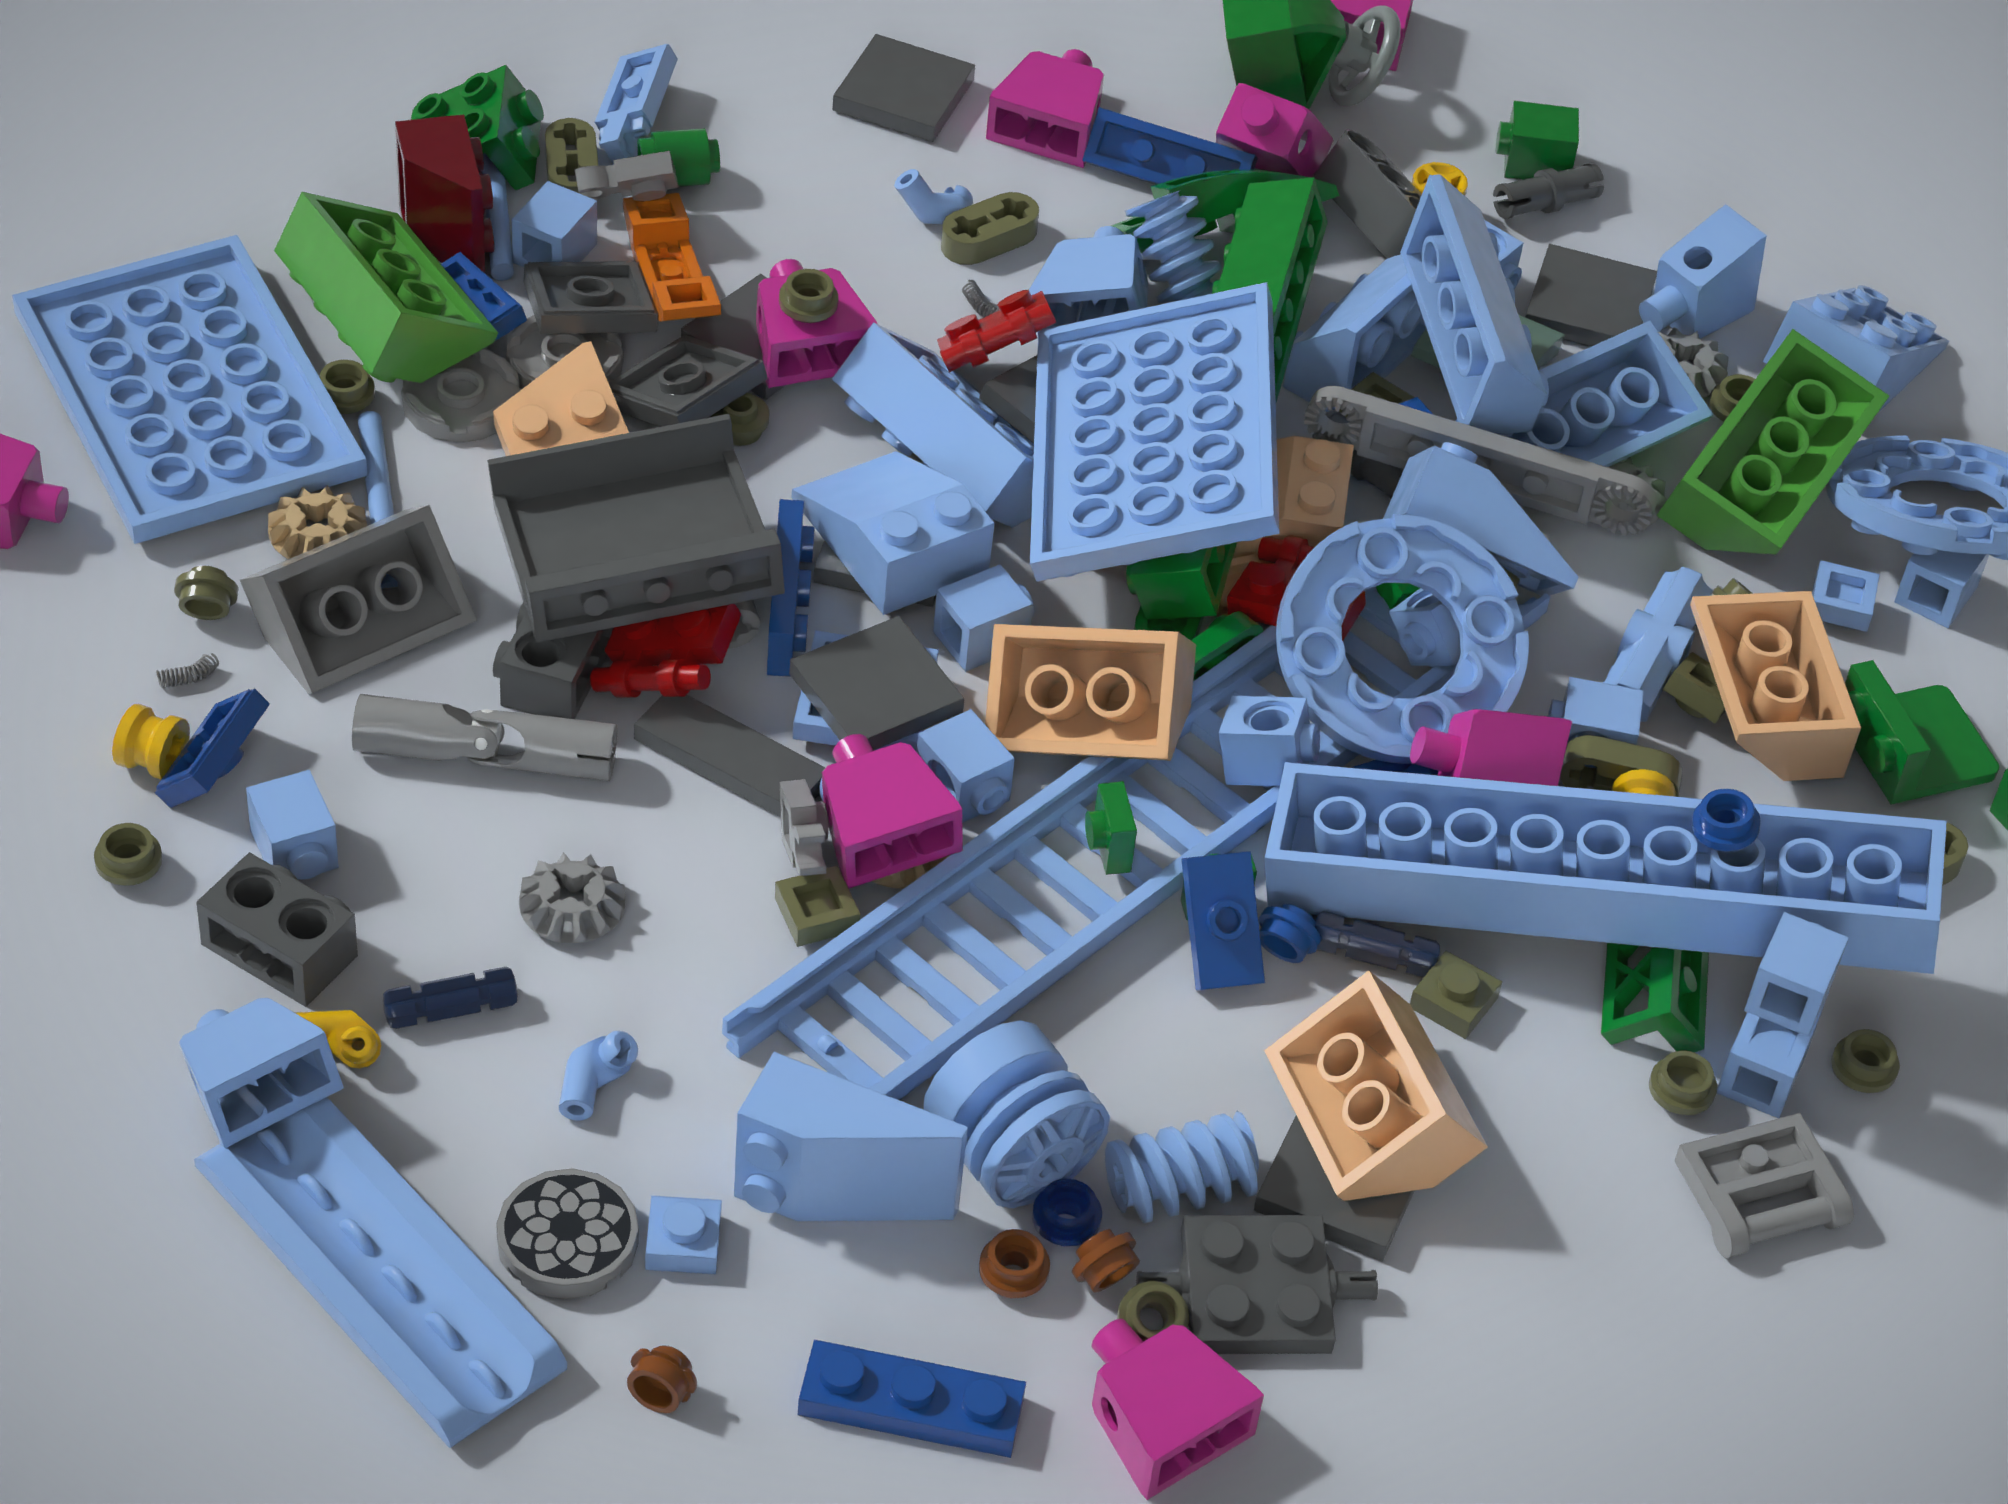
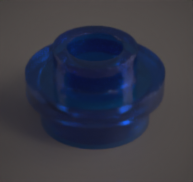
[1032,1179,1102,1247]

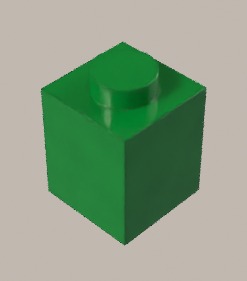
[1495,101,1579,180]

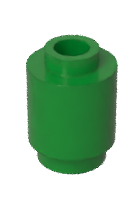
[637,128,720,187]

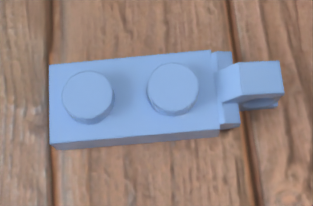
[594,44,678,165]

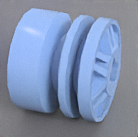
[923,1020,1110,1208]

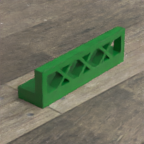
[1601,943,1709,1053]

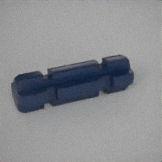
[1315,911,1440,978]
[383,967,518,1029]

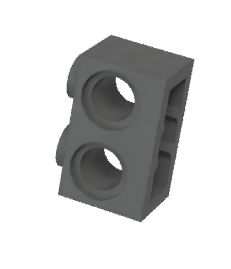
[493,603,614,719]
[196,852,358,1007]

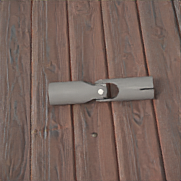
[352,694,617,781]

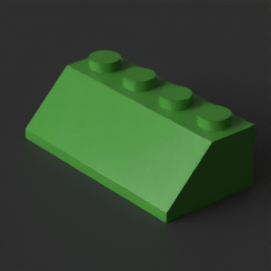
[274,192,498,383]
[1656,329,1889,555]

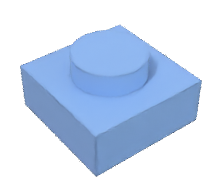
[1812,560,1880,632]
[645,1195,722,1274]

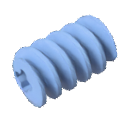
[1125,191,1222,303]
[1105,1111,1259,1223]

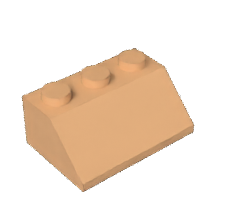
[1690,591,1861,781]
[985,624,1196,761]
[1264,971,1488,1201]

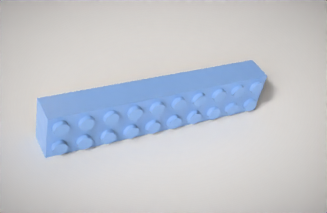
[1264,762,1947,974]

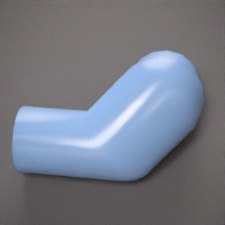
[894,169,973,225]
[559,1031,638,1121]

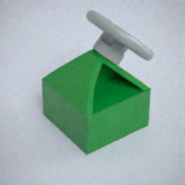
[1222,0,1401,109]

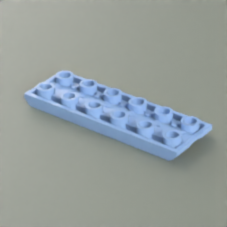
[194,1097,567,1448]

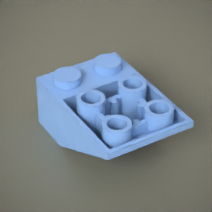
[1763,285,1949,411]

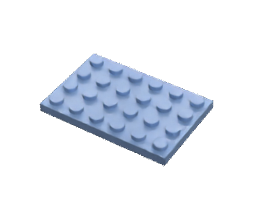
[12,235,367,544]
[1030,282,1280,582]

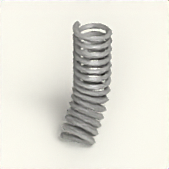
[962,280,999,317]
[156,653,219,688]

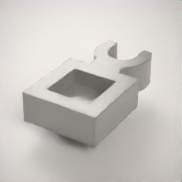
[575,151,678,201]
[780,779,828,876]

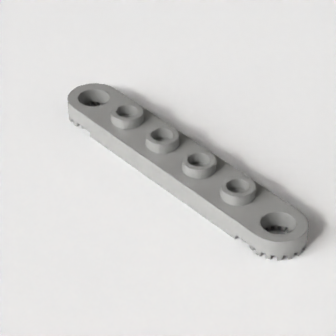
[1304,386,1657,536]

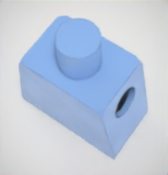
[1639,205,1767,339]
[1029,226,1148,333]
[179,998,344,1148]

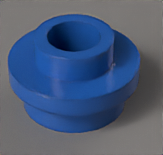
[1692,789,1760,851]
[1258,904,1321,963]

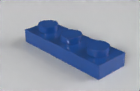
[1082,107,1258,185]
[767,499,815,677]
[797,1339,1026,1458]

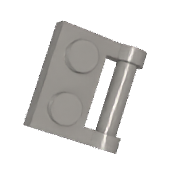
[1674,1113,1854,1258]

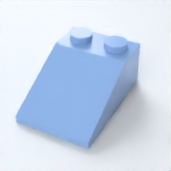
[1383,442,1579,596]
[791,451,995,615]
[734,1052,968,1221]

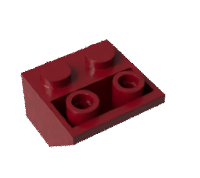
[395,114,494,273]

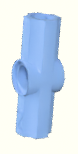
[1603,566,1713,722]

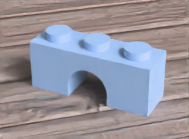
[1717,912,1849,1118]

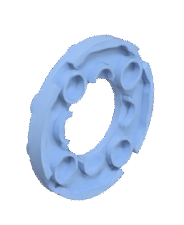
[1826,435,2008,560]
[1276,514,1529,764]

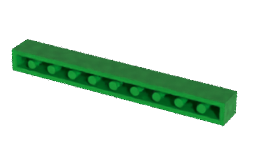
[1126,177,1328,619]

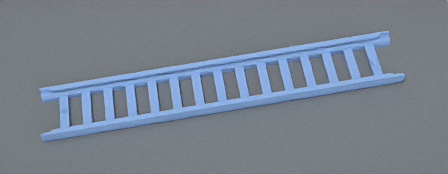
[722,586,1550,1100]

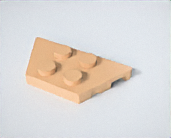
[493,341,629,456]

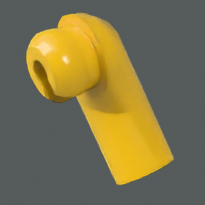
[295,1010,382,1069]

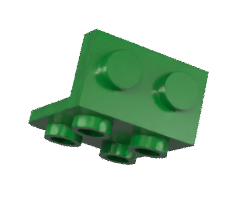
[411,65,544,191]
[1845,660,1999,805]

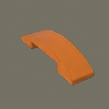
[623,193,721,322]

